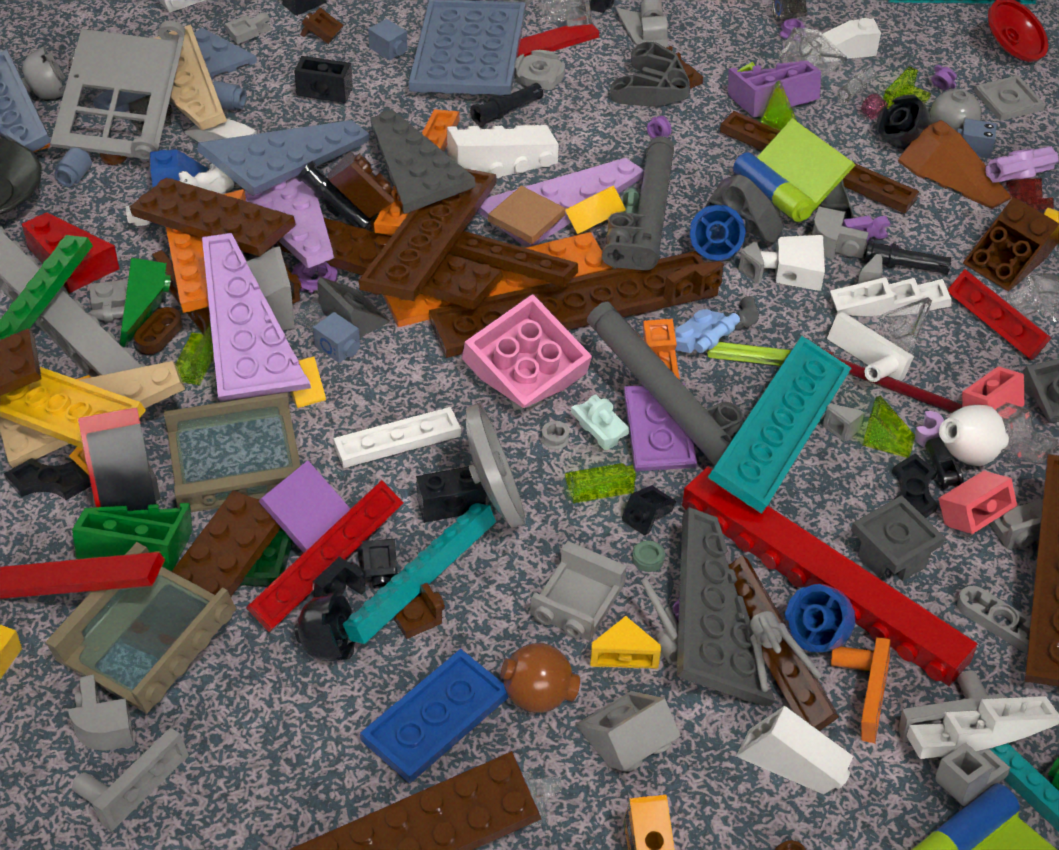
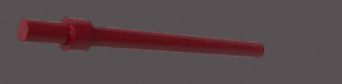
[822,348,962,413]

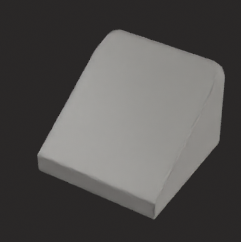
[739,242,764,284]
[858,254,883,284]
[823,404,865,441]

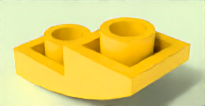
[565,185,626,235]

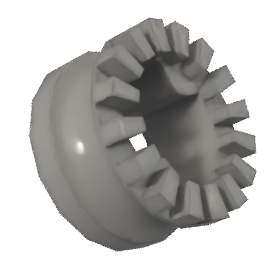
[542,421,569,450]

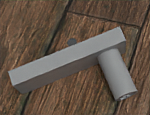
[898,670,1004,743]
[72,728,189,832]

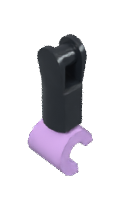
[915,411,964,490]

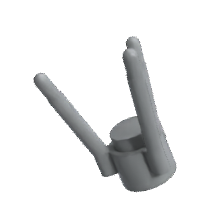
[642,579,679,664]
[750,611,822,692]

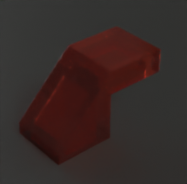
[1006,178,1054,210]

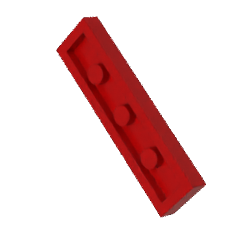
[948,269,1052,360]

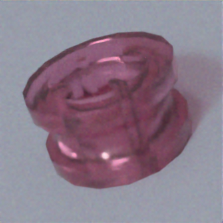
[861,93,888,120]

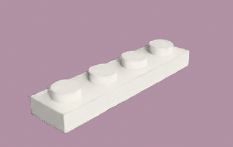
[333,407,461,468]

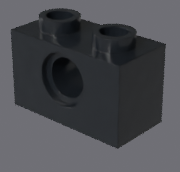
[294,56,353,103]
[416,466,486,523]

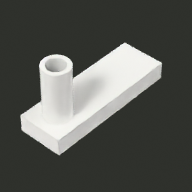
[827,312,914,382]

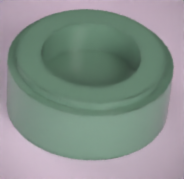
[632,541,665,572]

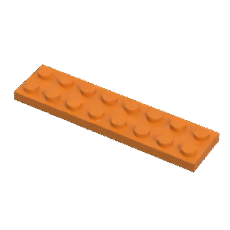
[383,232,612,327]

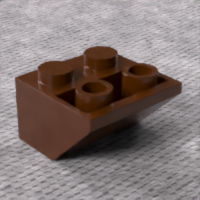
[327,151,395,218]

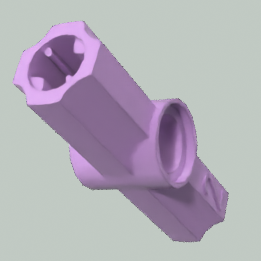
[986,146,1059,182]

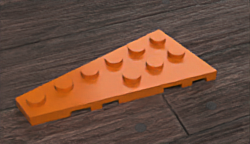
[166,189,246,313]

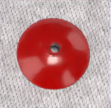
[988,0,1048,62]

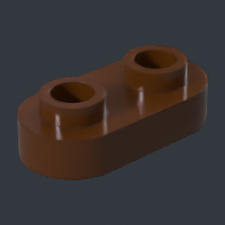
[134,307,183,354]

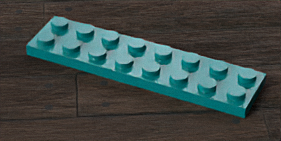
[708,336,851,514]

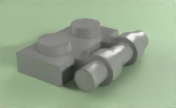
[89,279,128,323]

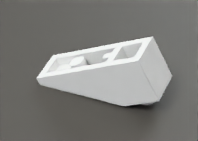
[799,18,881,62]

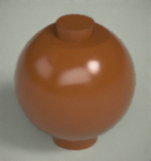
[500,643,580,713]

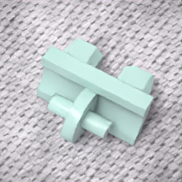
[571,394,629,450]

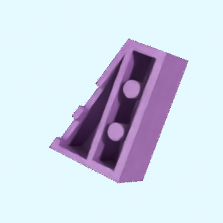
[728,61,821,117]

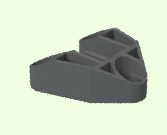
[610,42,690,107]
[705,175,784,243]

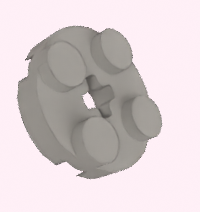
[515,50,565,90]

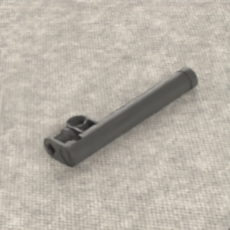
[602,136,674,270]
[587,301,743,466]

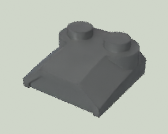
[1022,358,1059,423]

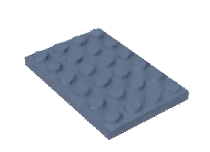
[409,0,526,96]

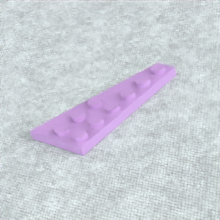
[477,158,644,247]
[245,175,334,268]
[202,233,311,402]

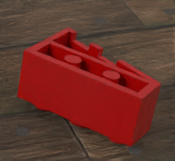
[22,212,119,293]

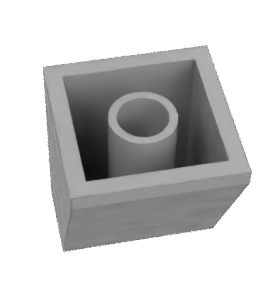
[247,247,295,330]

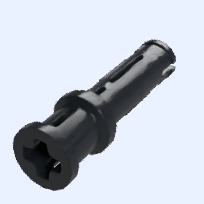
[470,83,543,127]
[296,161,372,229]
[864,239,952,275]

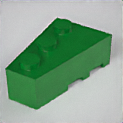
[72,503,193,571]

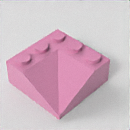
[462,294,592,408]

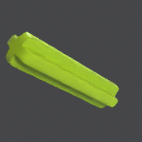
[707,342,792,366]

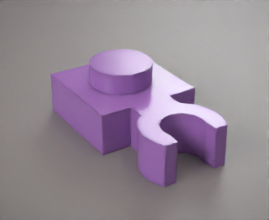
[842,216,890,241]

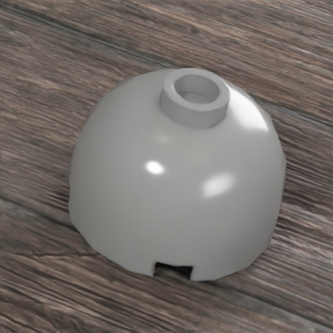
[22,46,65,100]
[930,89,982,131]

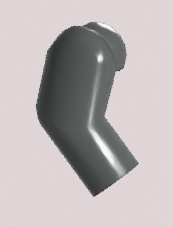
[735,296,759,330]

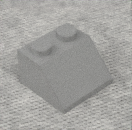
[576,691,681,772]

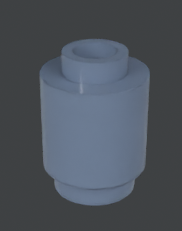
[213,81,247,111]
[54,147,92,187]

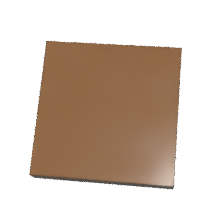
[488,185,566,244]

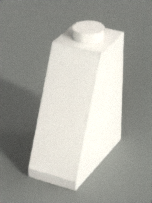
[736,706,853,794]

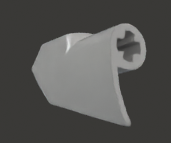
[616,0,669,48]

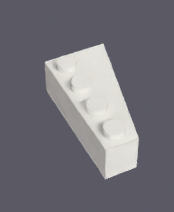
[447,125,559,178]

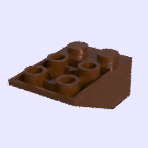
[963,196,1059,292]

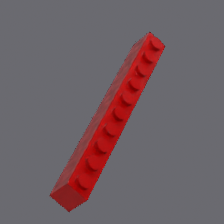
[682,467,978,687]

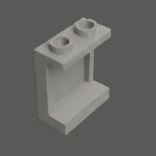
[530,541,627,641]

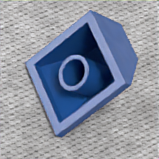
[150,149,208,187]

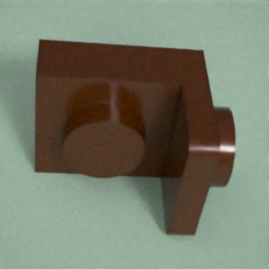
[300,8,344,44]
[393,583,445,639]

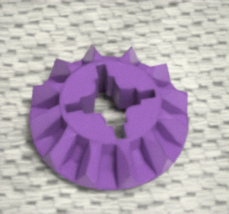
[292,262,337,295]

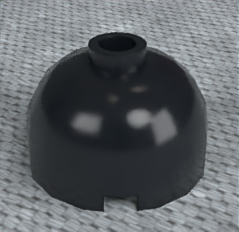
[876,95,931,148]
[294,592,355,661]

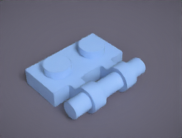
[675,309,740,353]

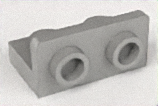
[989,499,1043,549]

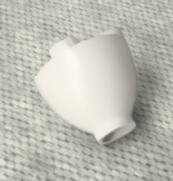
[939,405,1009,466]

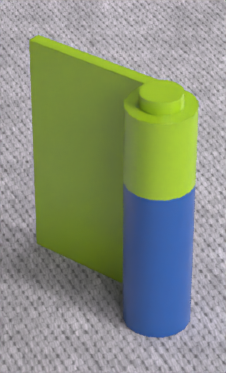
[733,118,855,222]
[911,783,1057,850]

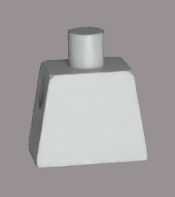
[760,235,825,291]

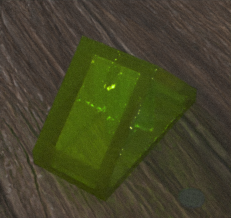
[761,80,798,130]
[862,395,915,458]

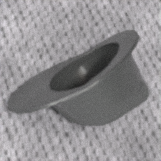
[820,179,854,218]

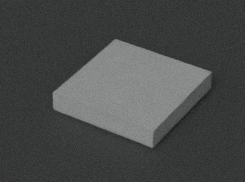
[974,75,1045,121]

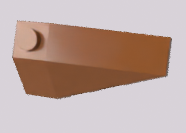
[898,120,1011,209]

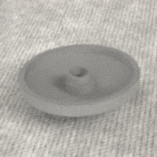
[466,403,526,528]

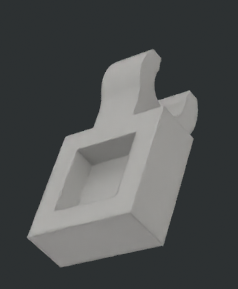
[225,12,272,44]

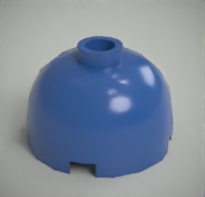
[690,205,746,261]
[785,584,855,652]

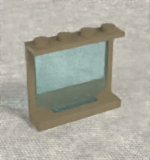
[164,392,301,512]
[45,542,236,714]

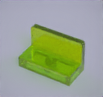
[881,66,931,110]
[175,322,214,386]
[565,463,636,504]

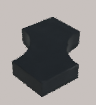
[892,453,938,518]
[4,458,91,500]

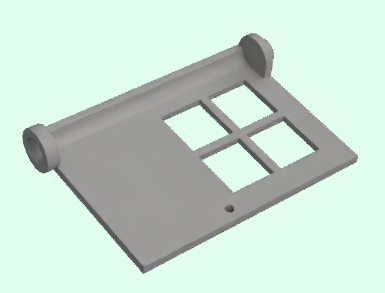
[50,21,186,160]

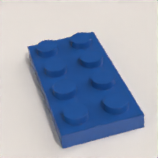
[360,649,509,784]

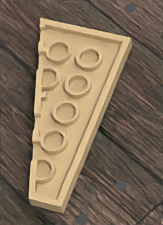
[155,24,227,130]
[0,361,185,468]

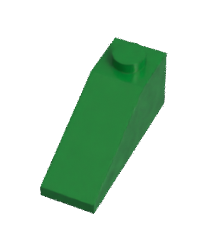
[119,258,171,347]

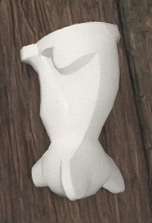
[179,164,234,194]

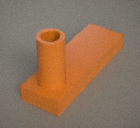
[831,637,890,744]

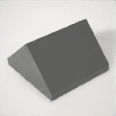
[317,277,390,338]

